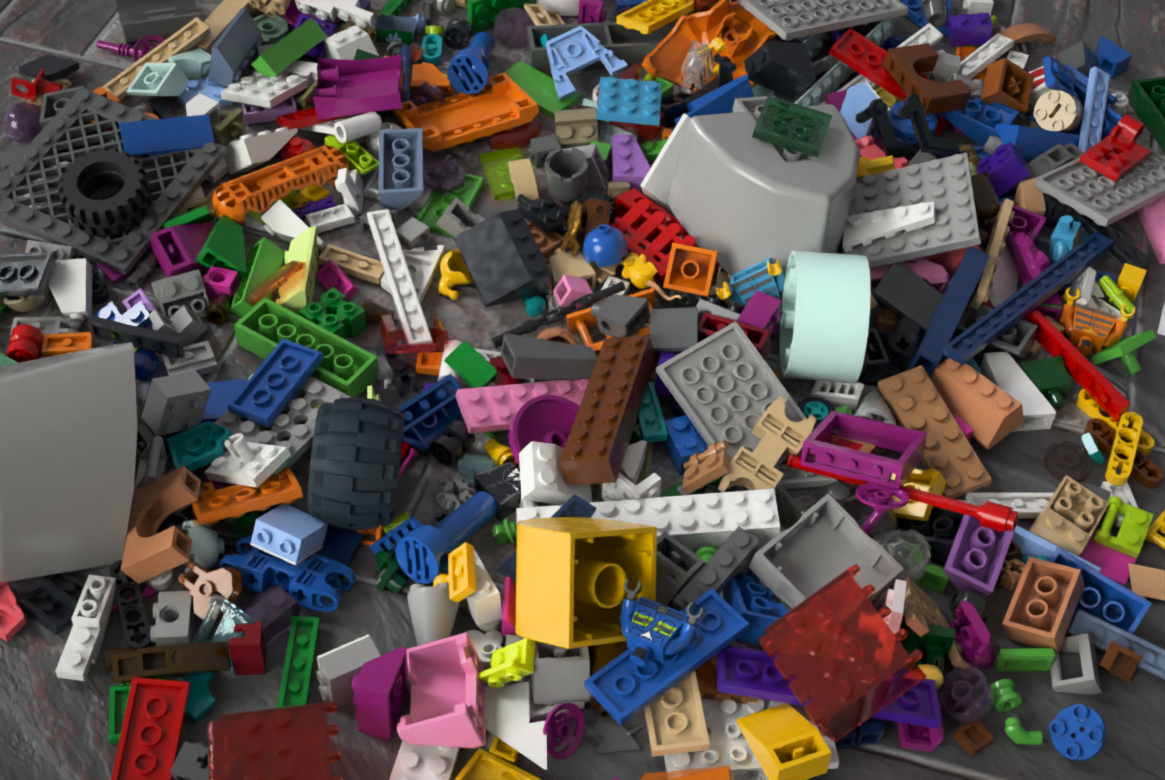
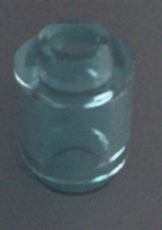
[458,453,495,479]

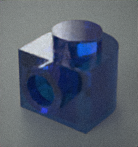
[134,348,161,382]

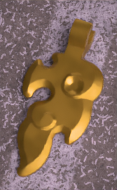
[560,201,583,256]

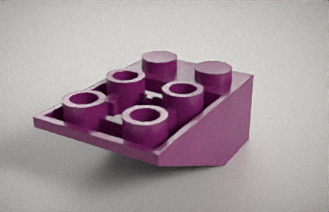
[150,222,215,278]

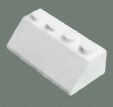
[640,114,690,213]

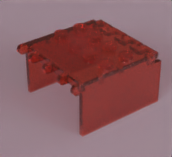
[758,564,927,742]
[207,702,343,780]

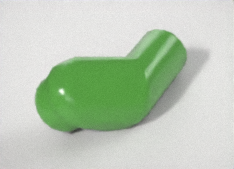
[1004,717,1042,745]

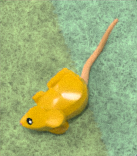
[622,252,682,301]

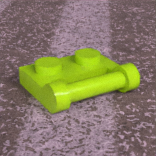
[1094,496,1154,559]

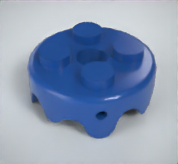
[888,102,938,143]

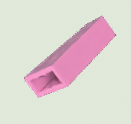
[1136,196,1165,264]

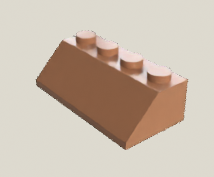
[930,358,1024,450]

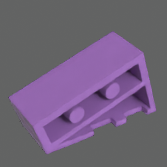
[611,134,651,195]

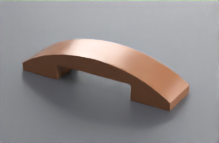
[991,23,1057,52]

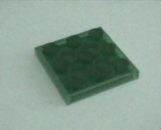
[752,95,832,158]

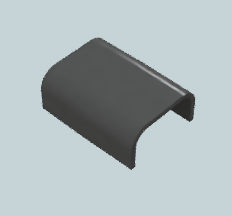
[116,0,203,44]

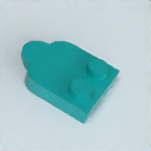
[167,422,233,472]

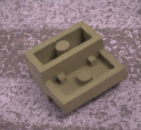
[555,107,599,148]

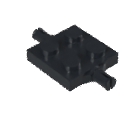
[517,194,570,234]

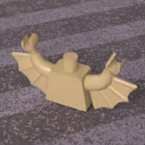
[547,248,623,294]

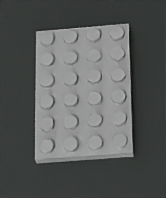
[655,321,815,490]

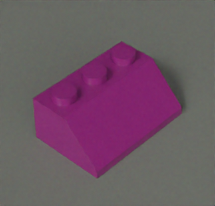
[351,647,409,740]

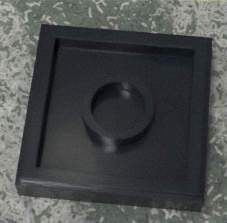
[19,54,79,82]

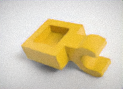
[293,185,330,209]

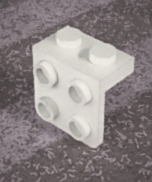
[602,472,661,501]

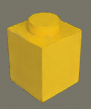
[1116,263,1147,302]

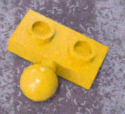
[433,542,476,603]

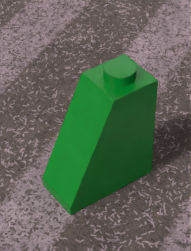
[196,214,247,279]

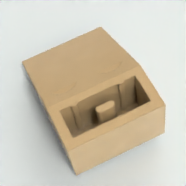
[1029,475,1109,556]

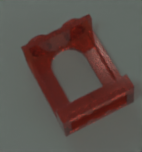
[381,314,448,354]

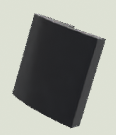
[18,572,85,635]

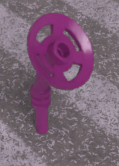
[96,35,165,63]
[856,483,909,535]
[530,702,585,759]

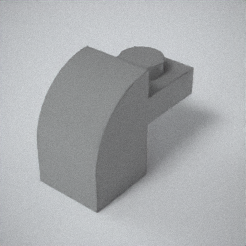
[148,306,207,346]

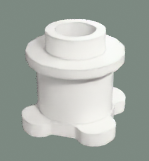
[1108,92,1129,116]

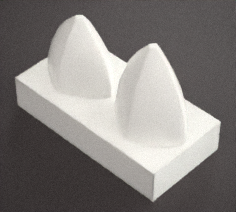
[1070,267,1105,310]

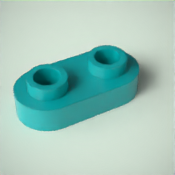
[422,34,442,65]

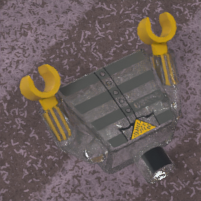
[681,38,726,94]

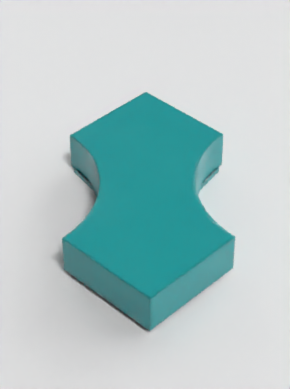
[181,672,217,723]

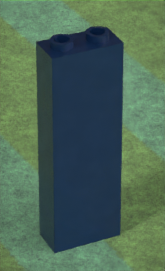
[906,246,990,377]

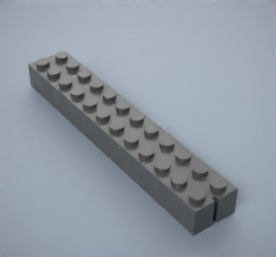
[527,19,679,70]

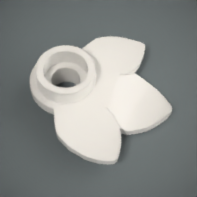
[464,629,503,668]

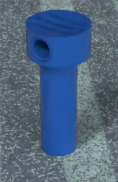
[448,32,495,94]
[396,491,498,584]

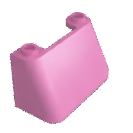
[397,632,486,749]

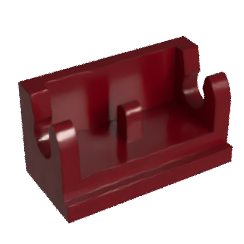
[229,621,267,675]

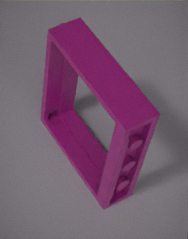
[801,411,928,489]

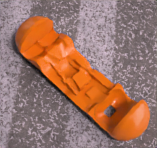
[212,145,349,225]

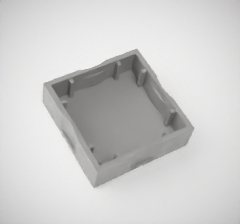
[748,494,904,642]

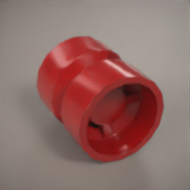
[6,324,43,363]

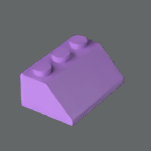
[943,503,1016,597]

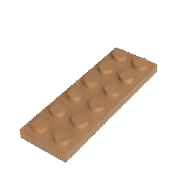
[878,365,992,499]

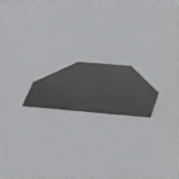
[172,512,252,537]

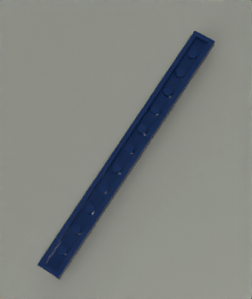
[943,232,1115,365]

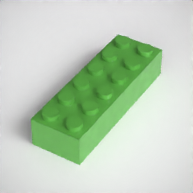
[234,297,379,397]

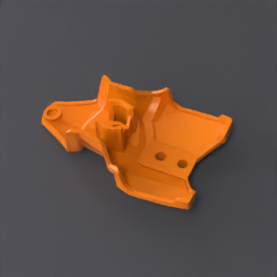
[642,0,777,92]

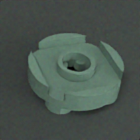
[253,15,288,45]

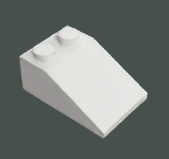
[519,441,592,505]

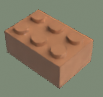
[1002,557,1084,653]

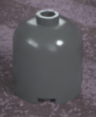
[545,147,588,202]

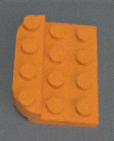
[191,467,303,525]

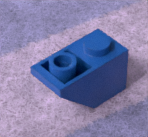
[1095,36,1132,79]

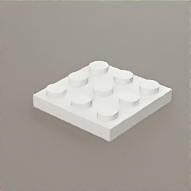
[220,70,309,108]

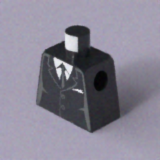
[474,462,521,522]

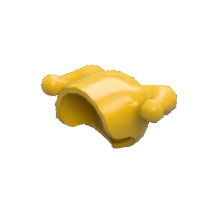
[438,249,474,300]

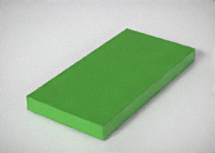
[504,61,581,119]
[417,168,485,238]

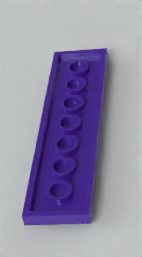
[717,645,942,729]

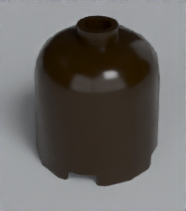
[971,172,1001,228]

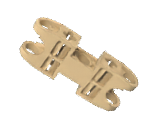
[718,395,816,492]

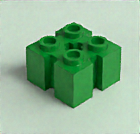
[298,287,366,340]

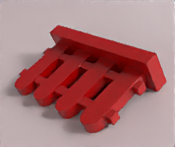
[608,199,697,284]

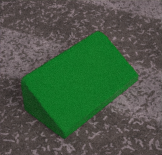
[444,341,498,388]

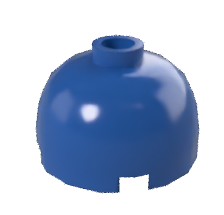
[583,224,628,266]

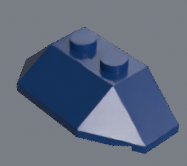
[397,374,462,451]

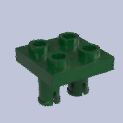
[892,621,955,676]

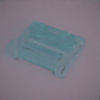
[190,594,254,667]

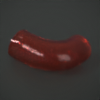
[490,118,542,151]

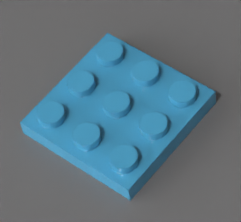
[596,77,662,126]

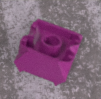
[1005,232,1050,283]
[950,600,996,669]

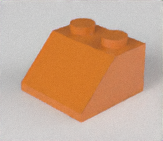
[663,243,719,297]

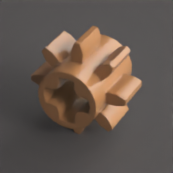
[998,559,1025,591]

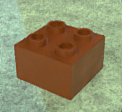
[981,58,1034,114]

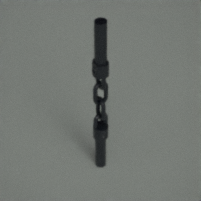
[491,281,626,347]

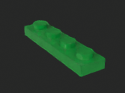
[277,616,320,717]

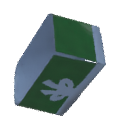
[375,15,417,49]

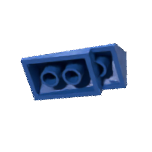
[671,74,754,127]
[118,114,215,157]
[994,124,1080,163]
[1048,547,1152,634]

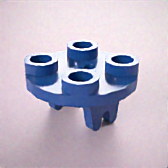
[1049,704,1107,761]

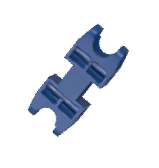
[219,535,356,612]

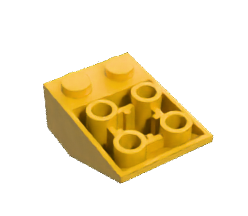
[736,703,832,780]

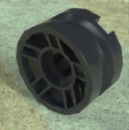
[443,18,473,50]

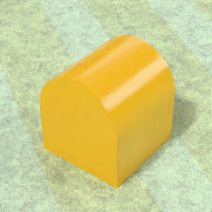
[515,517,657,649]

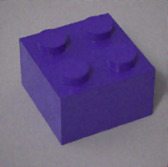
[975,142,1030,198]

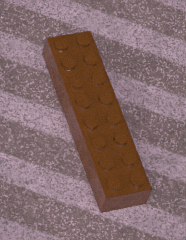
[560,335,656,485]

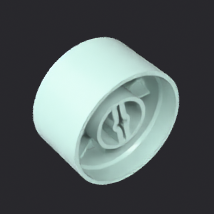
[779,250,871,383]

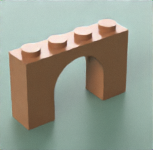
[121,466,201,584]

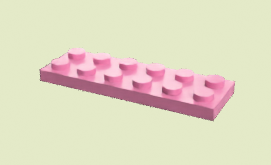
[455,379,589,434]

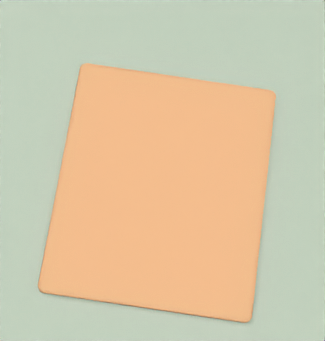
[1128,563,1165,601]

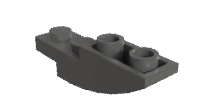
[1012,142,1083,191]

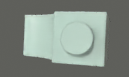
[168,48,211,79]

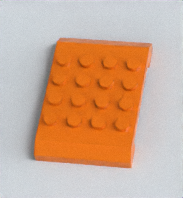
[392,72,539,152]

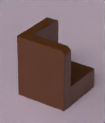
[1098,641,1142,682]

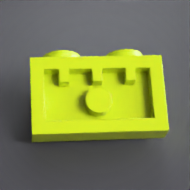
[478,638,535,688]

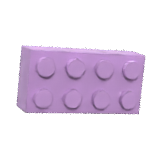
[241,96,297,125]

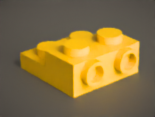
[884,468,947,521]

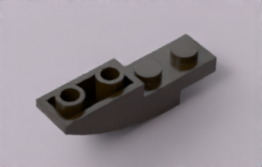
[112,642,230,684]

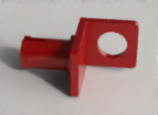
[11,68,63,101]

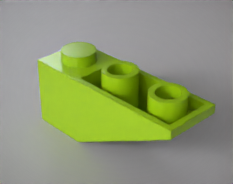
[324,134,379,175]

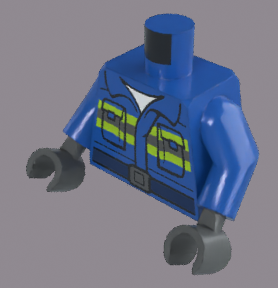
[620,578,707,667]

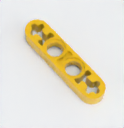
[1076,389,1155,456]
[1105,412,1143,486]

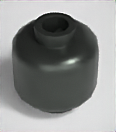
[949,588,991,623]

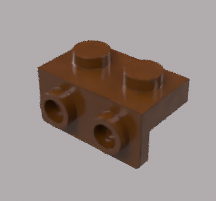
[576,198,611,246]

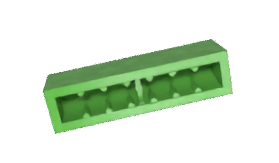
[252,17,327,77]
[229,237,285,318]

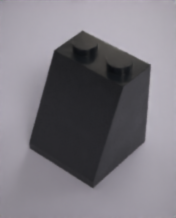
[744,42,816,99]

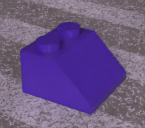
[945,13,993,47]

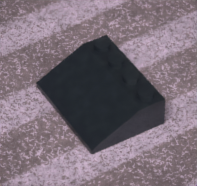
[454,209,553,307]

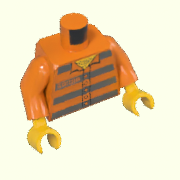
[1060,287,1135,356]

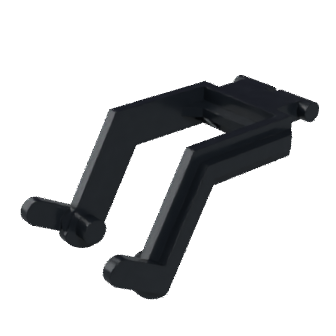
[856,93,969,160]

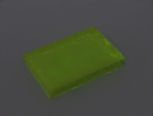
[478,147,524,200]

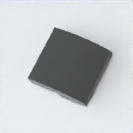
[650,307,698,352]

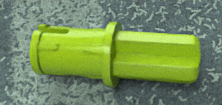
[1097,275,1136,314]

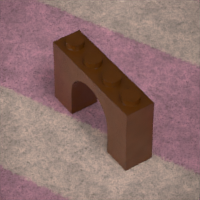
[883,43,972,115]

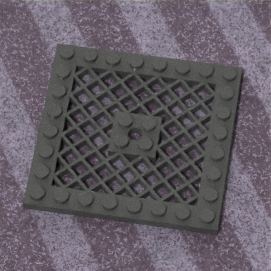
[0,88,227,275]

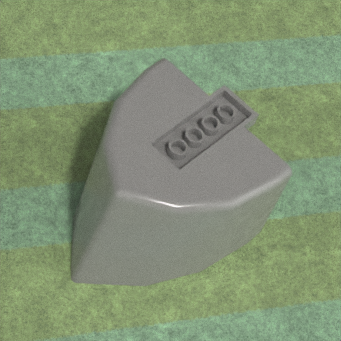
[667,96,860,304]
[0,342,138,582]

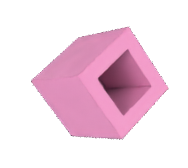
[553,275,593,309]

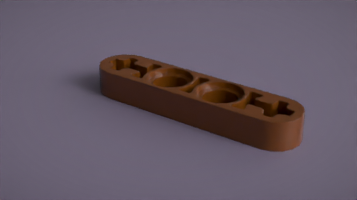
[1084,418,1164,489]

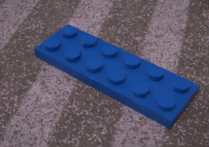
[584,588,749,725]

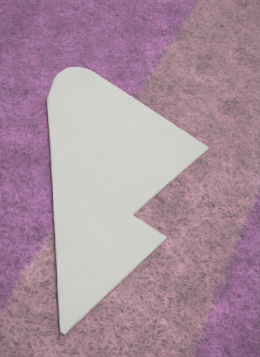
[486,682,547,770]

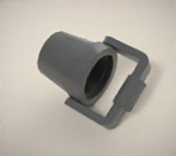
[921,0,947,27]

